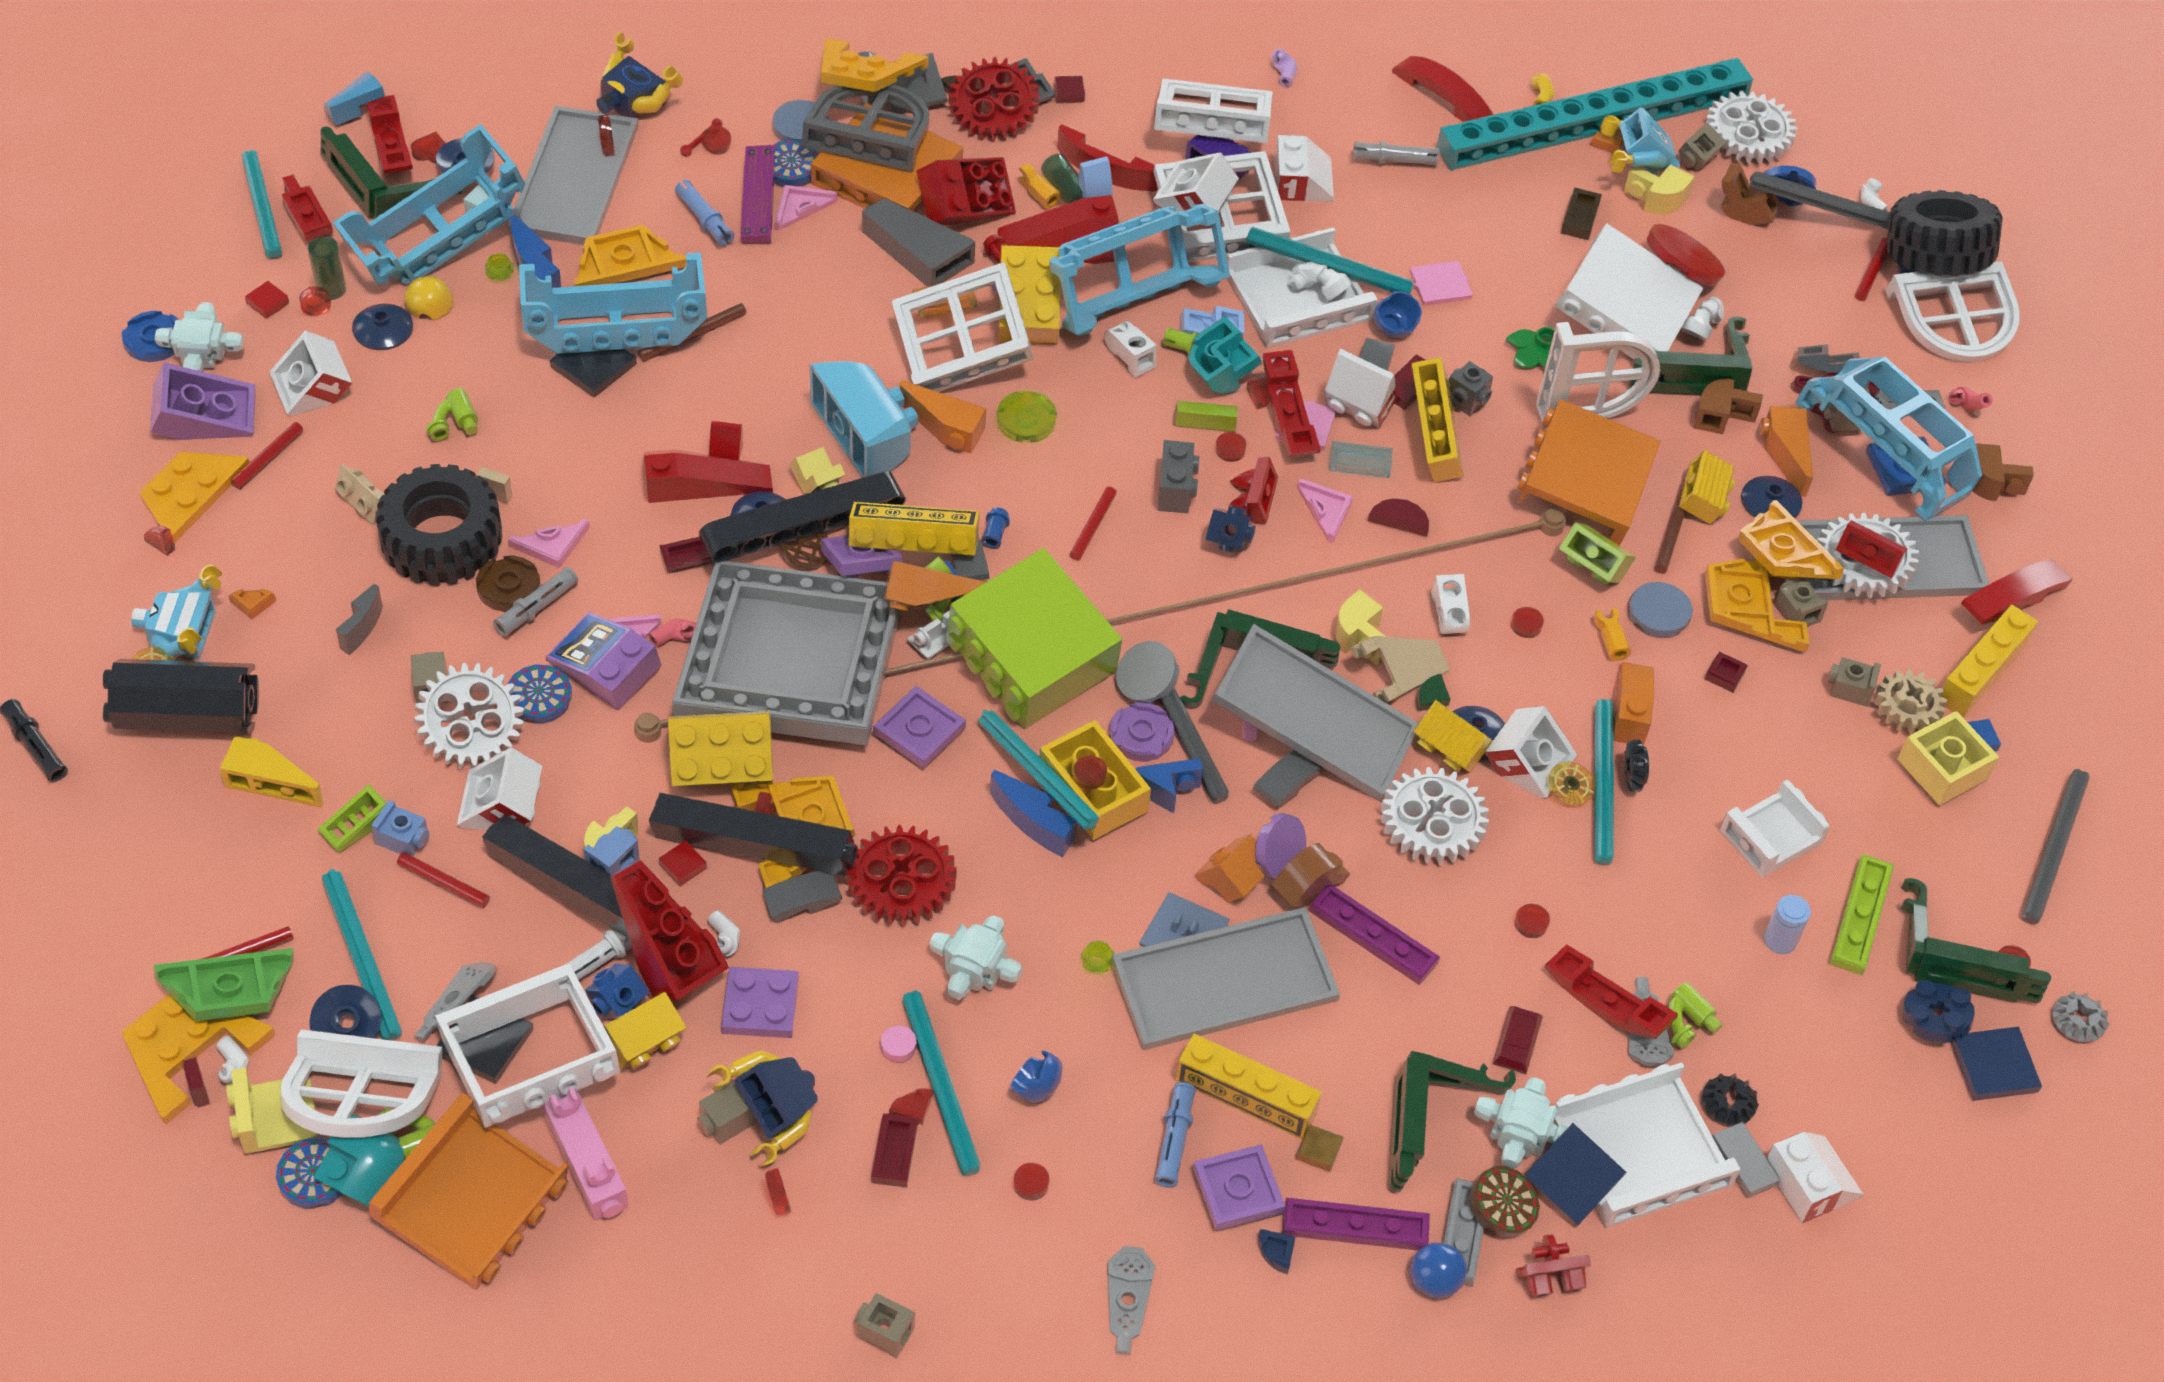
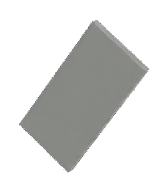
[508,105,638,245]
[1798,515,1989,600]
[1211,624,1419,801]
[1111,907,1340,1050]

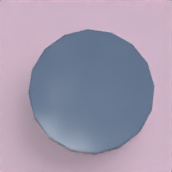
[773,100,829,141]
[1628,582,1693,638]

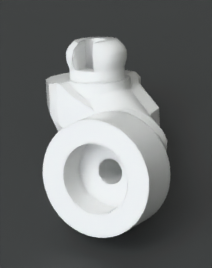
[1290,261,1352,300]
[1681,296,1724,341]

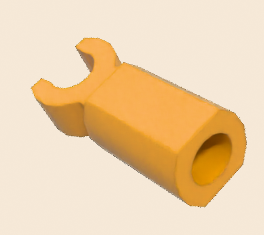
[1018,163,1060,209]
[1594,607,1631,661]

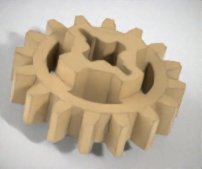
[1874,669,1947,734]

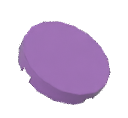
[1109,702,1174,762]
[1256,813,1306,880]

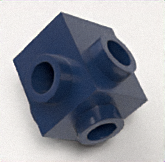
[1205,505,1256,553]

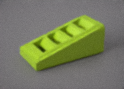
[317,784,387,853]

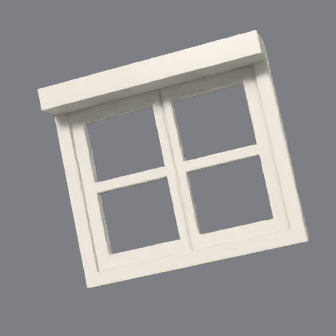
[1154,78,1272,143]
[1154,151,1290,262]
[891,262,1035,392]

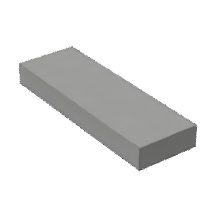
[1443,1178,1484,1287]

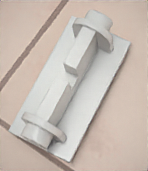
[907,610,950,660]

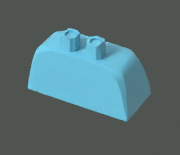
[809,361,918,478]

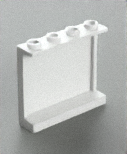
[1554,223,1703,359]
[1227,227,1378,348]
[1553,1063,1741,1228]

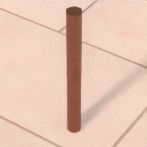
[637,303,746,361]
[1655,477,1686,574]

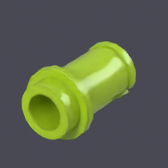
[1163,327,1198,355]

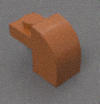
[1721,163,1780,225]
[1694,379,1763,434]
[1973,443,2034,501]
[1271,843,1350,907]

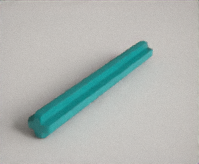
[242,149,282,259]

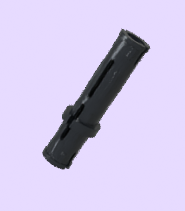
[0,699,68,782]

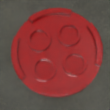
[1646,224,1725,286]

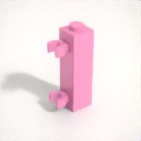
[542,1087,628,1221]

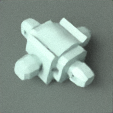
[155,302,244,372]
[930,915,1023,1000]
[1474,1077,1568,1169]

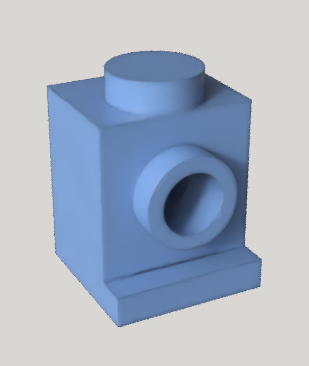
[371,800,429,856]
[584,826,640,875]

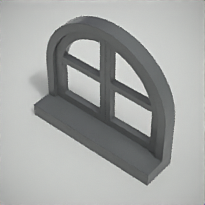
[802,84,929,172]

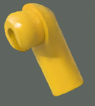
[1531,73,1555,105]

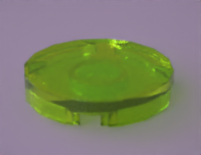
[996,390,1057,443]

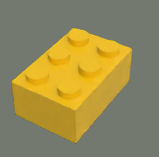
[999,245,1060,344]
[668,711,774,786]
[1039,720,1151,840]

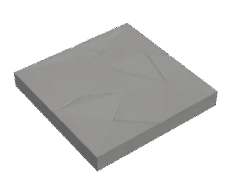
[672,561,901,746]

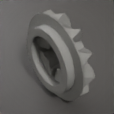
[2053,991,2109,1042]

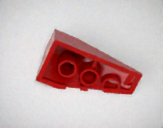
[997,195,1119,264]
[644,449,773,503]
[610,860,729,1002]

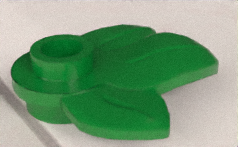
[1506,327,1555,369]

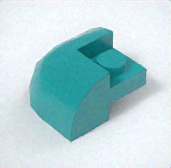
[1188,316,1262,394]
[313,1115,404,1206]

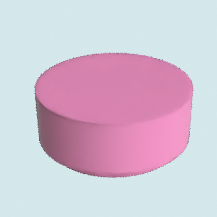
[881,1026,916,1062]

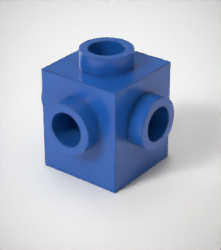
[585,964,649,1019]

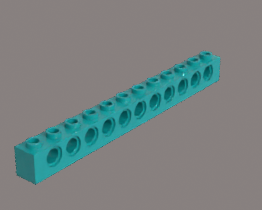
[1437,58,1753,171]

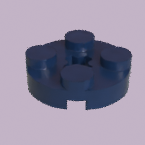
[1903,980,1975,1043]

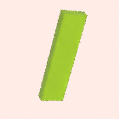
[1830,854,1894,976]

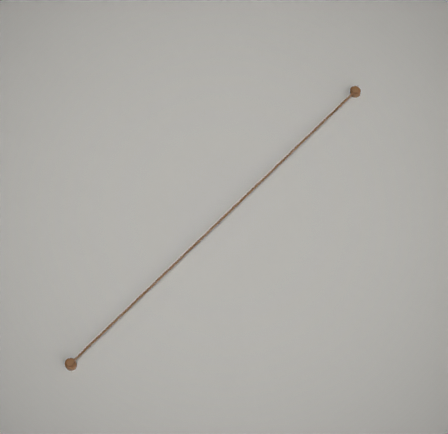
[634,508,1566,743]

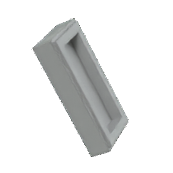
[1712,1122,1781,1198]

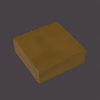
[1297,1124,1343,1172]

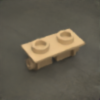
[334,464,385,525]

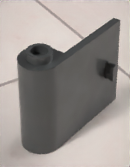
[858,51,948,114]

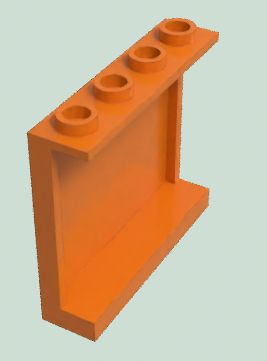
[811,103,963,212]
[1517,399,1661,545]
[369,1092,569,1290]

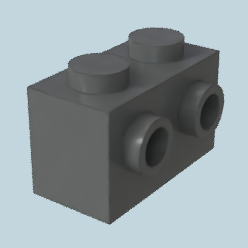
[1158,440,1199,513]

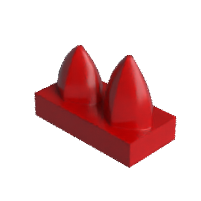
[1230,457,1279,524]
[1835,520,1908,579]

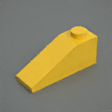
[220,736,324,808]

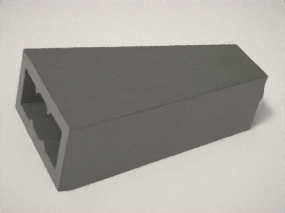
[862,198,976,288]

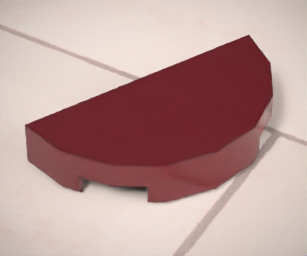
[1368,498,1429,537]

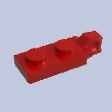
[281,174,333,242]

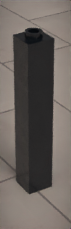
[649,793,858,876]
[482,814,629,939]

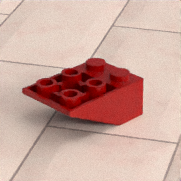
[916,157,1016,226]

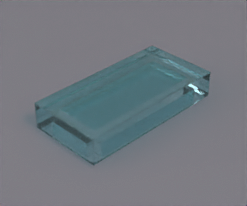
[1329,441,1393,478]

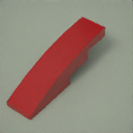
[1961,559,2073,625]

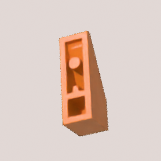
[900,380,986,453]
[1760,406,1813,497]
[883,561,986,612]
[1614,661,1654,745]

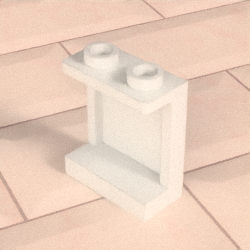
[1720,780,1829,878]

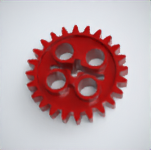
[948,57,1040,142]
[847,825,957,926]

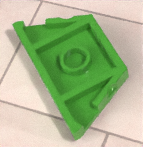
[154,948,294,1021]

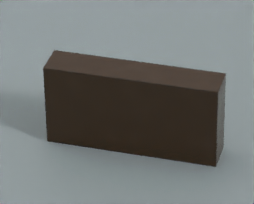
[1561,187,1602,241]

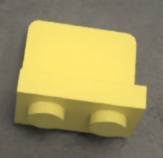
[226,1067,318,1154]

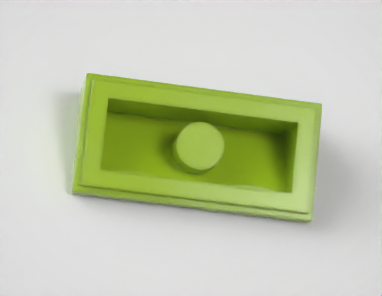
[1175,400,1238,432]

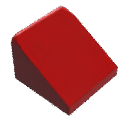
[709,421,743,460]

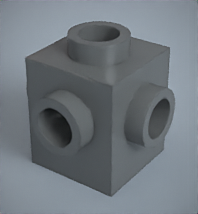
[1448,361,1494,416]

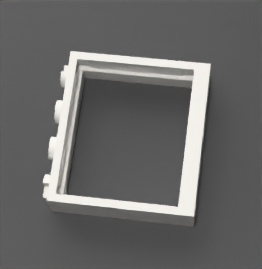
[435,963,621,1128]

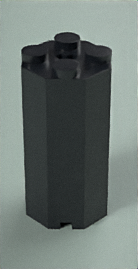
[103,659,259,733]

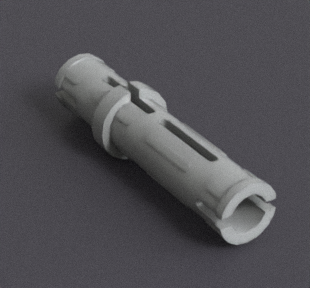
[1353,141,1439,166]
[493,567,579,637]

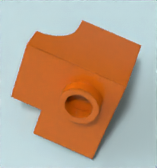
[1195,834,1265,902]

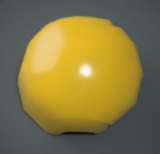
[404,276,453,320]

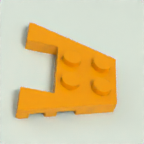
[821,38,929,92]
[1705,558,1810,652]
[730,775,855,888]
[121,994,275,1125]

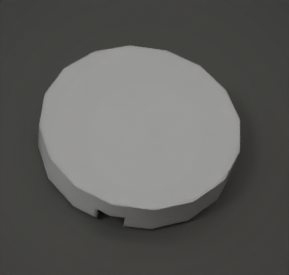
[1116,641,1179,704]

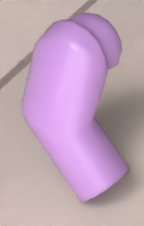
[1272,49,1297,87]

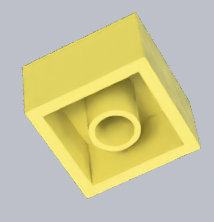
[1897,711,1999,806]

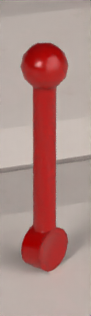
[680,118,723,157]

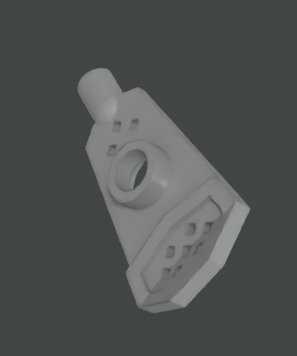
[414,962,497,1041]
[1628,976,1674,1066]
[1108,1246,1155,1355]

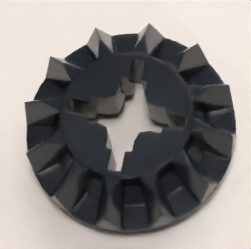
[1623,739,1649,792]
[1702,1073,1759,1126]

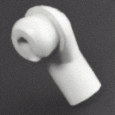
[1861,178,1889,211]
[708,910,741,956]
[216,1036,249,1085]

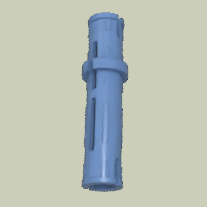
[675,180,735,246]
[1155,1082,1196,1188]

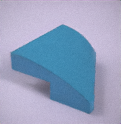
[324,72,385,126]

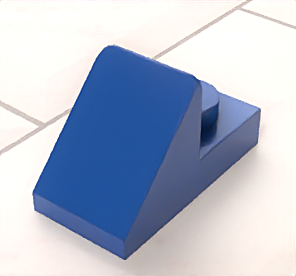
[1135,758,1203,813]

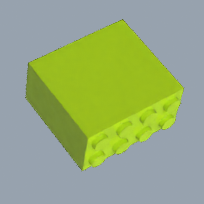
[946,547,1123,729]

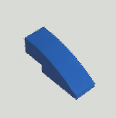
[510,215,561,288]
[990,769,1077,858]

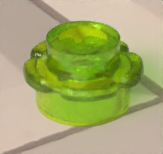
[485,253,514,281]
[1081,940,1114,973]

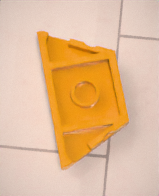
[574,224,686,286]
[139,451,249,545]
[1739,500,1844,579]

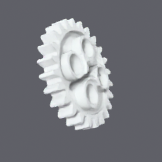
[1705,91,1797,164]
[1817,512,1919,598]
[414,663,524,769]
[1380,767,1489,865]

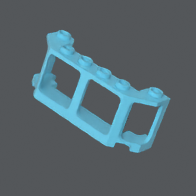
[333,124,526,284]
[1049,204,1230,335]
[519,252,707,354]
[1795,357,1982,521]

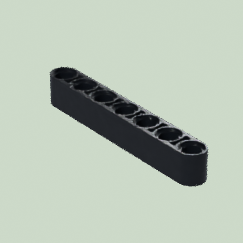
[699,471,906,563]

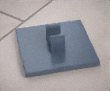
[1139,892,1230,947]

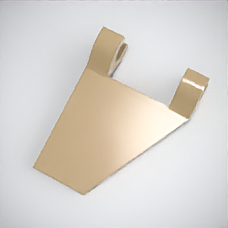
[1350,636,1450,702]

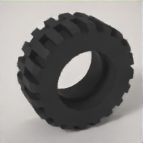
[1886,190,2003,276]
[376,464,502,585]

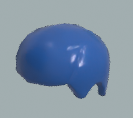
[1374,291,1422,338]
[1010,1050,1063,1103]
[1409,1242,1467,1299]

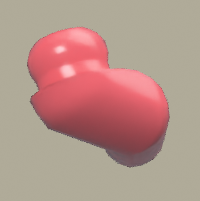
[1949,387,1993,411]
[649,618,696,647]

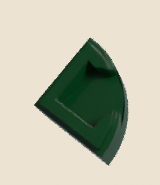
[1417,674,1451,711]

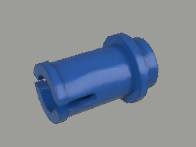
[981,507,1010,549]

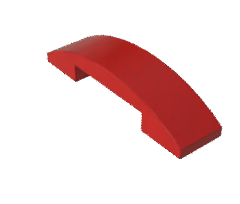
[1392,56,1493,122]
[367,95,413,174]
[1057,124,1158,191]
[1263,350,1321,457]
[1545,944,1678,1039]

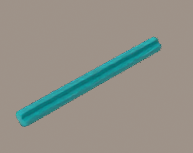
[1246,227,1414,294]
[1595,699,1614,865]
[978,710,1099,830]
[321,869,402,1041]
[903,990,980,1176]

